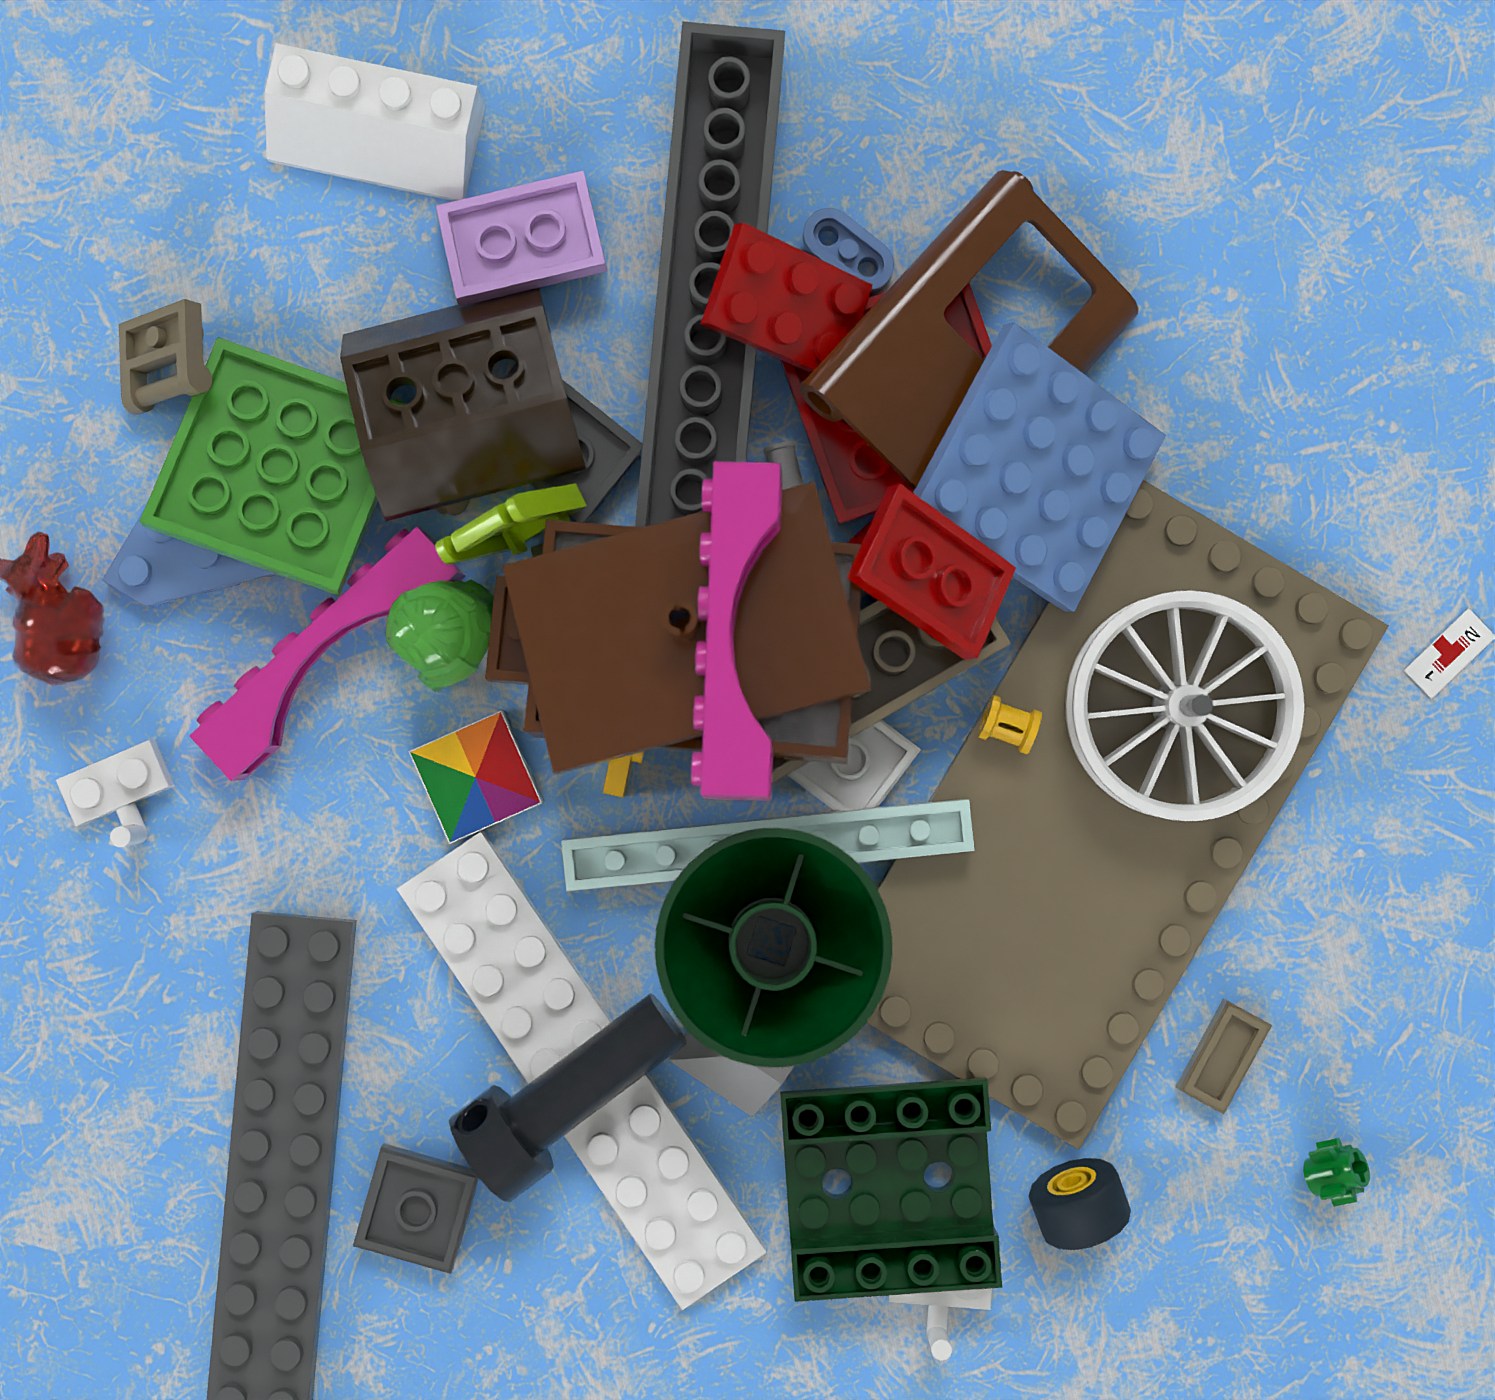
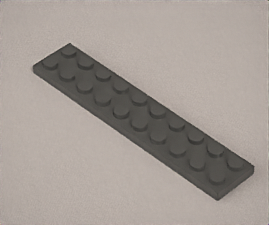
[207,911,357,1400]

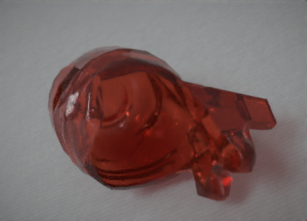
[0,531,105,685]

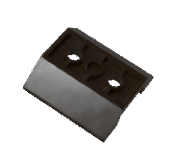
[340,288,586,521]

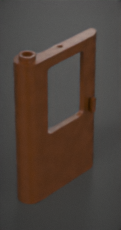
[799,170,1139,490]

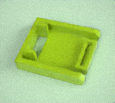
[435,483,587,565]

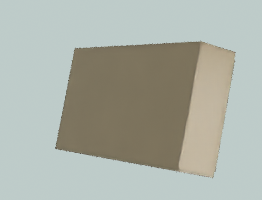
[1175,998,1272,1114]

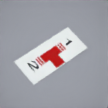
[1404,608,1495,699]

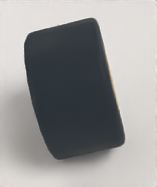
[1028,1158,1131,1250]

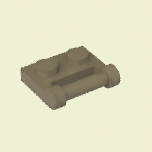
[119,299,212,415]

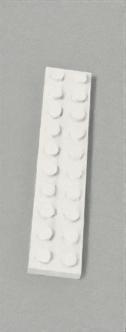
[397,831,767,1310]

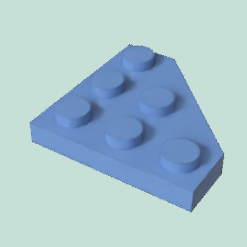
[102,510,278,607]

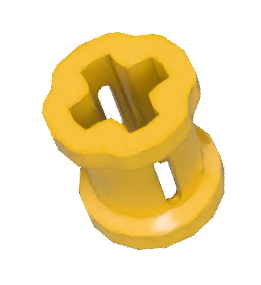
[977,695,1042,755]

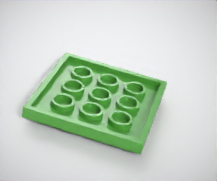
[139,337,406,596]

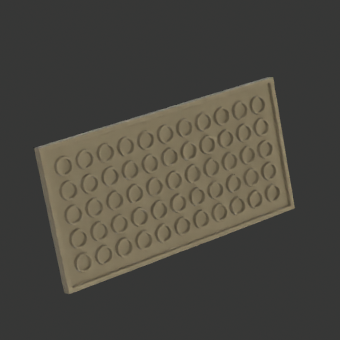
[867,480,1389,1150]

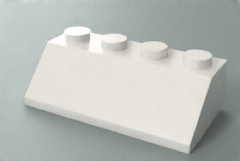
[264,43,486,201]

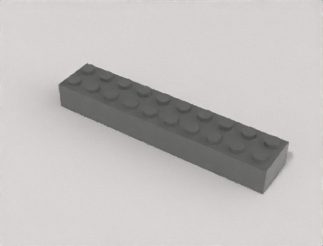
[635,21,785,527]

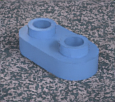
[803,208,894,294]

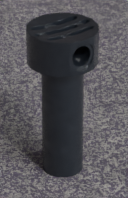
[449,993,687,1202]

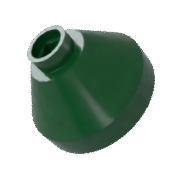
[655,828,893,1068]

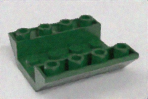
[780,1077,1002,1302]

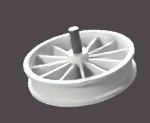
[1065,591,1304,821]

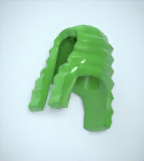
[385,579,494,692]

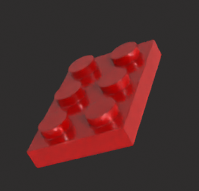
[701,222,873,373]
[846,483,1016,660]

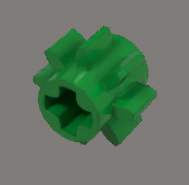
[1303,1138,1370,1207]

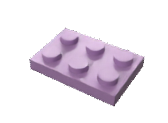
[436,170,607,306]

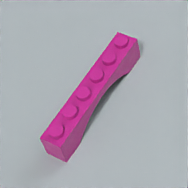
[691,462,782,801]
[189,527,466,781]

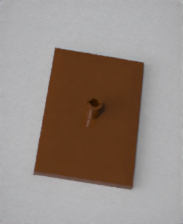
[502,481,871,775]

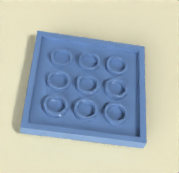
[913,322,1166,612]

